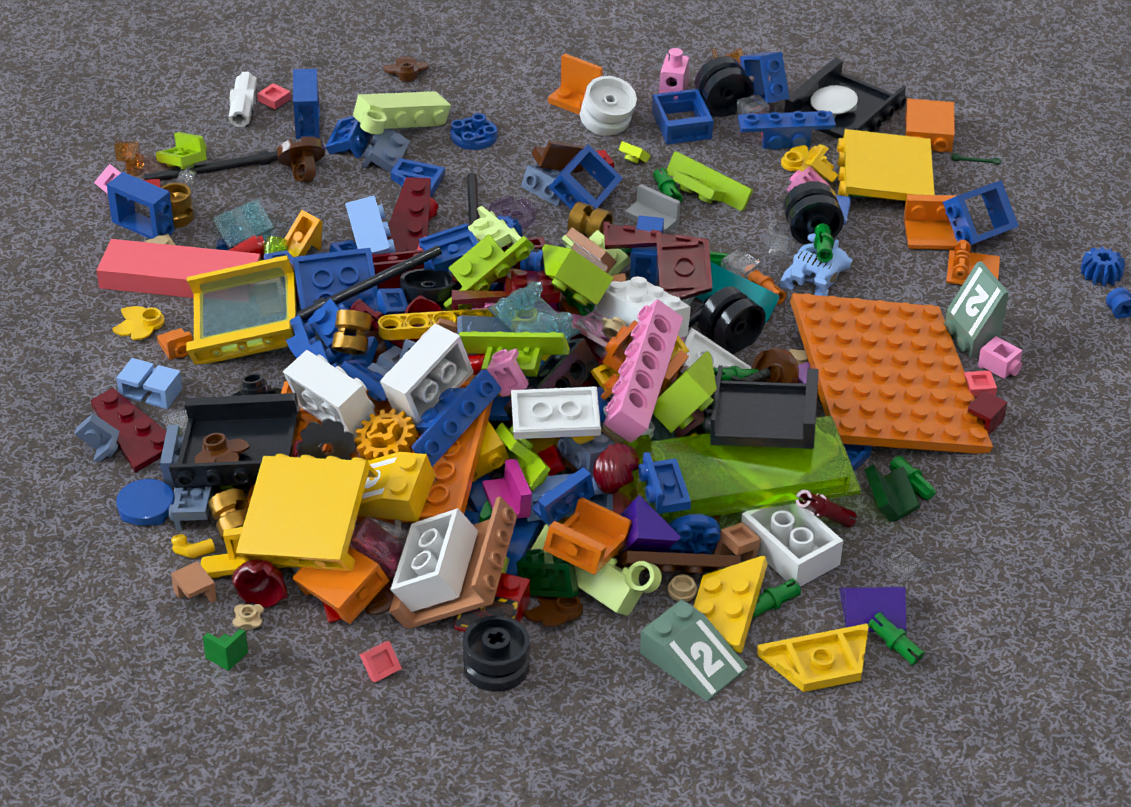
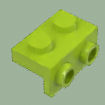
[156,132,207,169]

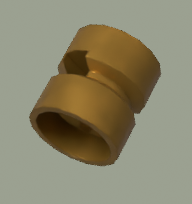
[162,183,194,228]
[567,202,613,238]
[331,310,372,355]
[208,488,249,541]

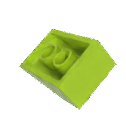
[542,244,614,306]
[653,351,717,433]

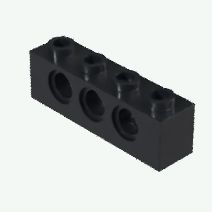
[503,338,599,423]

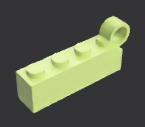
[353,91,451,134]
[531,524,662,615]

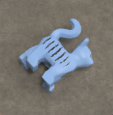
[780,233,853,296]

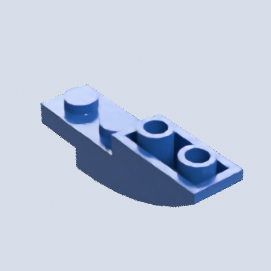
[286,315,338,367]

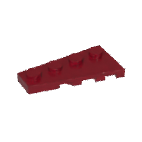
[387,177,431,252]
[91,388,167,473]

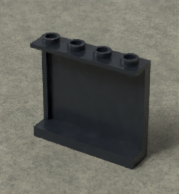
[784,57,907,139]
[705,365,819,449]
[169,393,301,488]

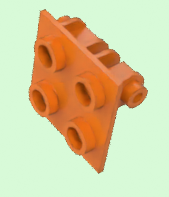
[946,240,1000,285]

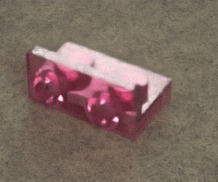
[350,516,404,580]

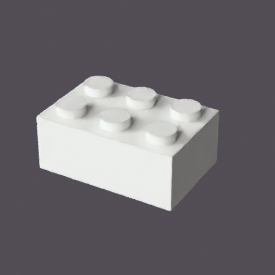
[596,277,691,338]
[380,324,474,427]
[283,350,377,443]
[741,490,843,587]
[391,508,478,612]

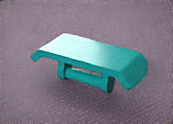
[695,262,779,323]

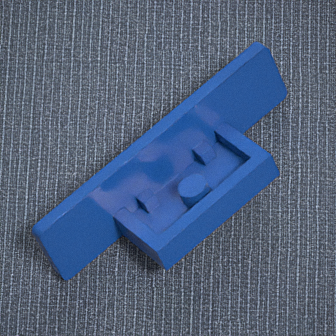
[738,110,835,150]
[412,370,502,466]

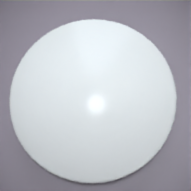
[811,86,858,117]

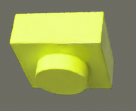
[619,141,651,164]

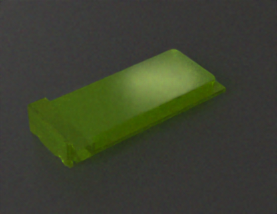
[622,416,861,523]

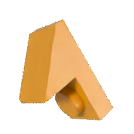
[276,210,323,257]

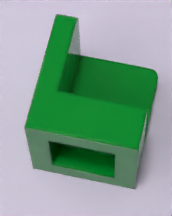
[203,629,248,671]

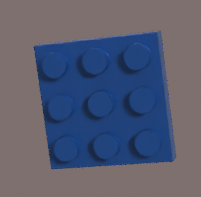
[293,247,378,323]

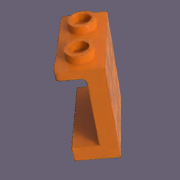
[905,98,954,152]
[603,320,689,397]
[543,497,632,575]
[292,546,389,624]

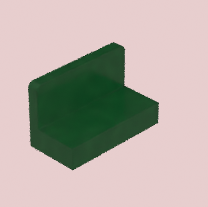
[864,464,920,522]

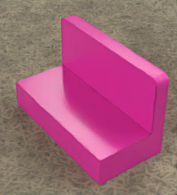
[482,459,532,518]

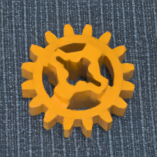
[354,408,418,461]

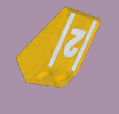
[358,452,436,522]

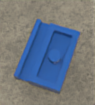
[419,223,478,271]

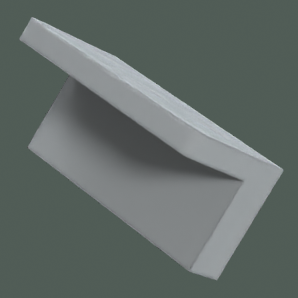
[625,184,680,234]

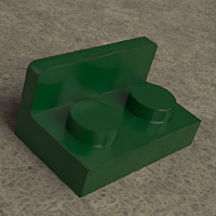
[516,549,579,598]

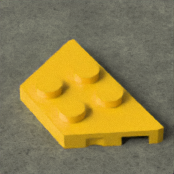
[693,556,768,653]
[757,624,869,692]

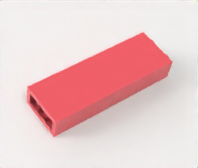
[96,239,261,304]

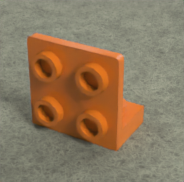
[548,54,603,115]
[903,194,957,250]

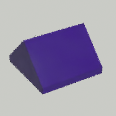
[618,495,681,555]
[839,586,906,632]

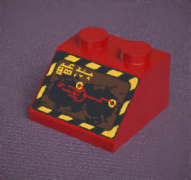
[454,572,530,632]

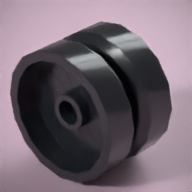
[695,56,755,117]
[783,181,844,245]
[400,268,458,311]
[698,286,766,355]
[463,615,530,692]

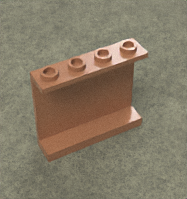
[389,496,517,628]

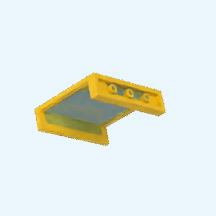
[186,255,296,365]

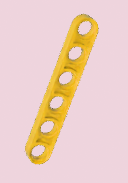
[378,306,537,340]

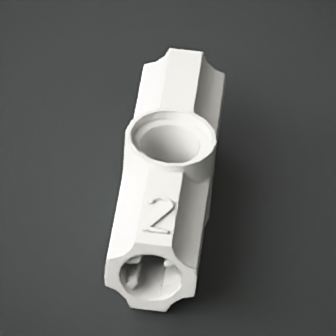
[229,72,257,127]

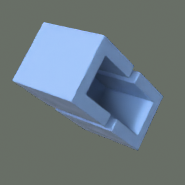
[116,358,182,409]

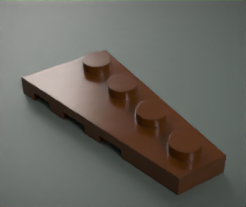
[613,551,740,574]

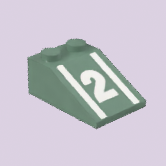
[944,261,1009,359]
[640,599,748,701]

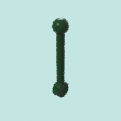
[951,153,1001,165]

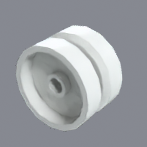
[580,76,637,136]

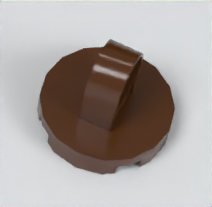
[276,136,325,183]
[751,347,799,383]

